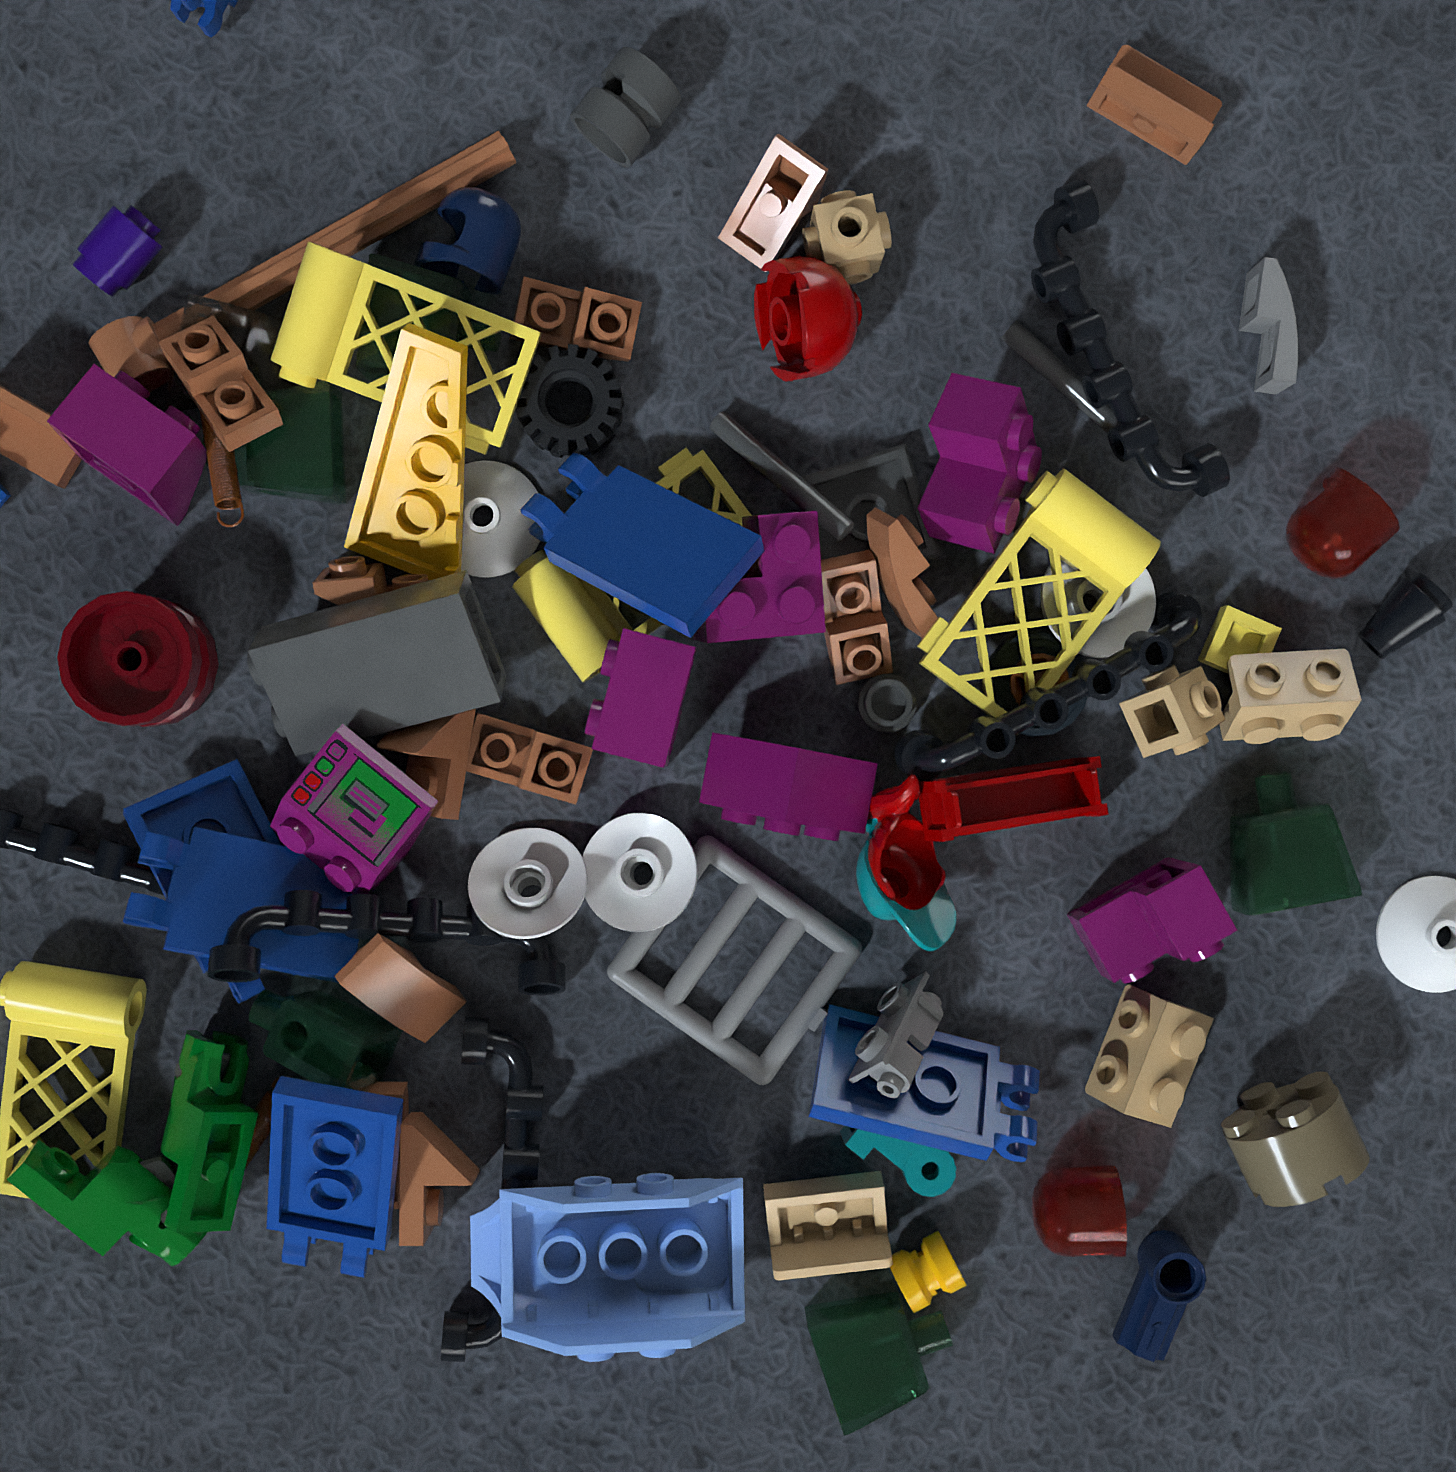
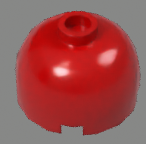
[754,256,862,382]

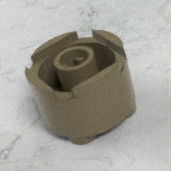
[1221,1071,1370,1207]

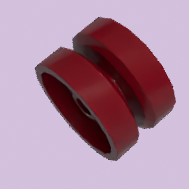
[57,591,219,727]

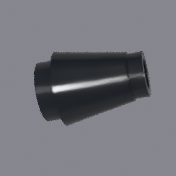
[1358,573,1453,659]

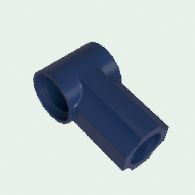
[1112,1230,1206,1362]

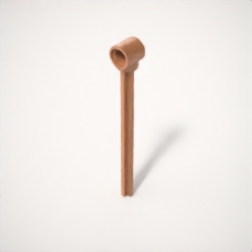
[89,131,516,393]

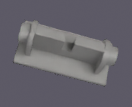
[848,971,943,1098]

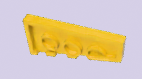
[344,323,468,580]

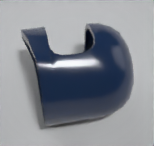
[414,187,521,294]

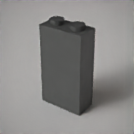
[247,570,507,756]

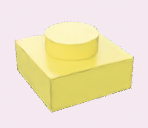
[1198,605,1282,674]

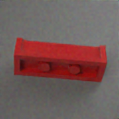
[919,756,1109,842]

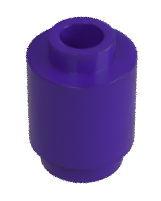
[73,205,163,297]

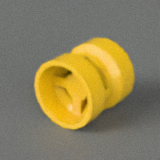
[890,1231,967,1313]

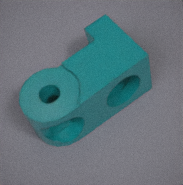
[840,1126,957,1197]

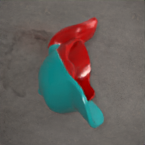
[856,774,957,951]

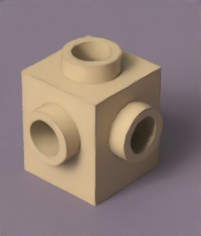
[802,190,892,284]
[1119,665,1225,758]

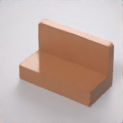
[1087,45,1222,165]
[0,385,81,489]

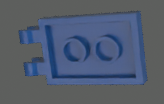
[520,453,764,638]
[123,759,295,1004]
[122,826,359,983]
[809,1004,1040,1162]
[267,1076,404,1278]

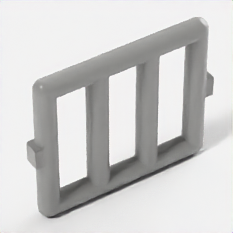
[607,835,862,1085]

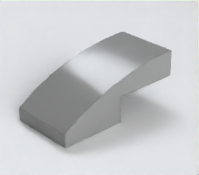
[1239,257,1298,395]

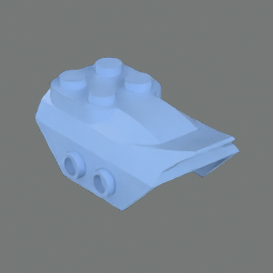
[470,1173,745,1362]

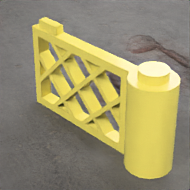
[271,241,542,455]
[512,448,752,682]
[917,468,1161,735]
[0,961,147,1199]

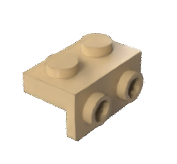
[1219,649,1362,744]
[1085,985,1214,1128]
[763,1171,893,1280]

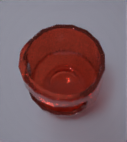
[1285,467,1400,579]
[1031,1165,1127,1258]

